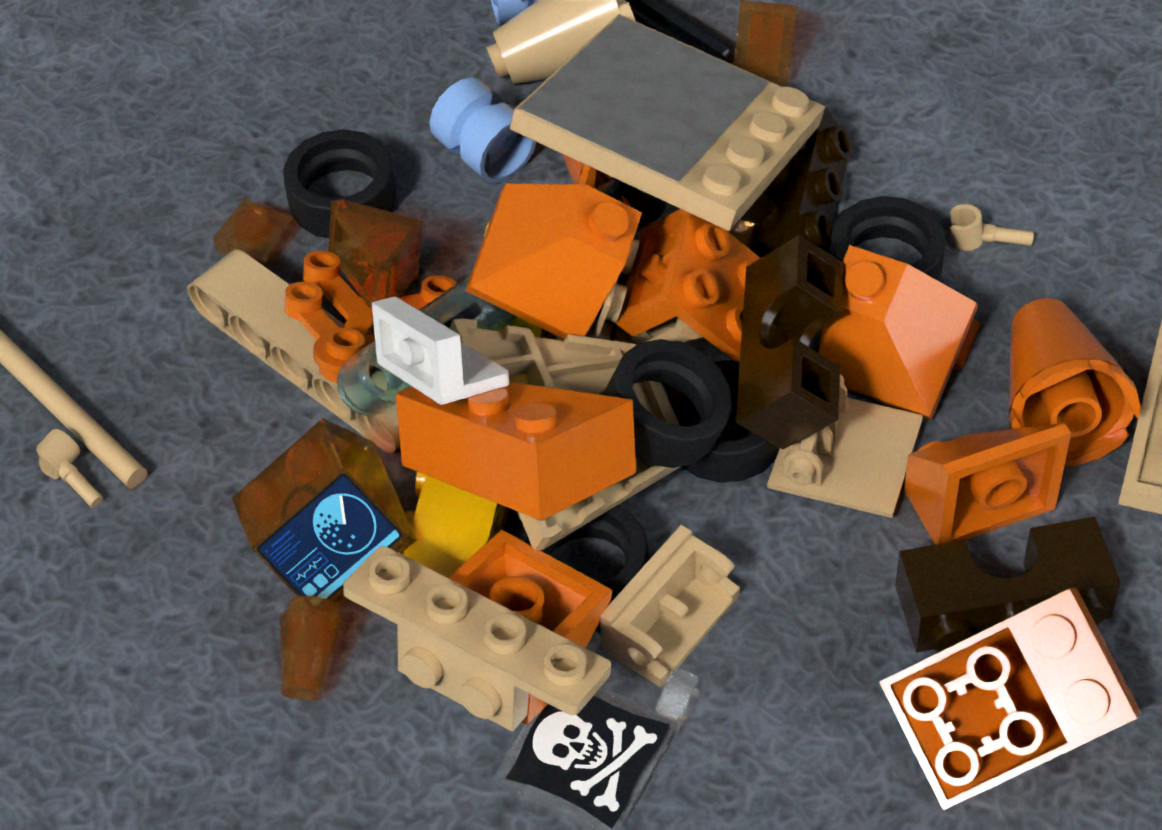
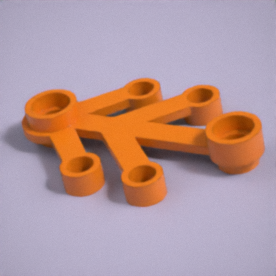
[284,232,458,384]

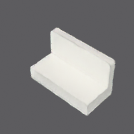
[372,296,509,405]

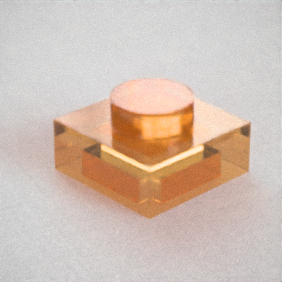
[213,199,296,269]

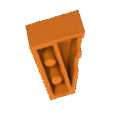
[395,382,636,521]

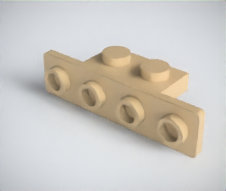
[343,546,611,732]

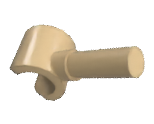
[950,204,1034,251]
[36,429,104,508]

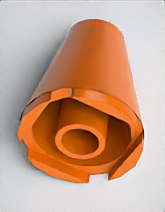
[1009,298,1141,466]

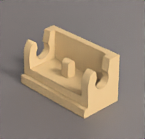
[600,525,740,688]

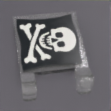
[492,631,700,830]

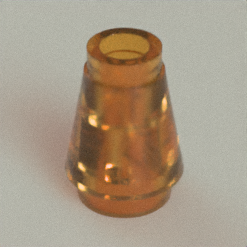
[279,596,346,701]

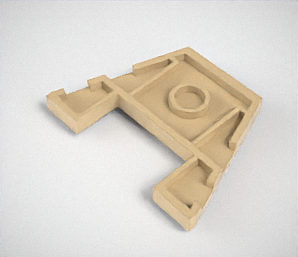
[449,318,682,551]

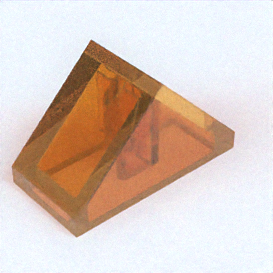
[733,0,802,87]
[328,199,423,311]

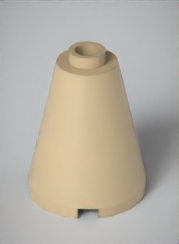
[486,0,636,85]

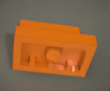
[616,209,760,362]

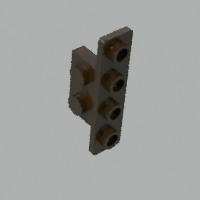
[736,107,852,258]

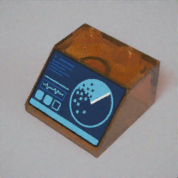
[232,418,417,618]

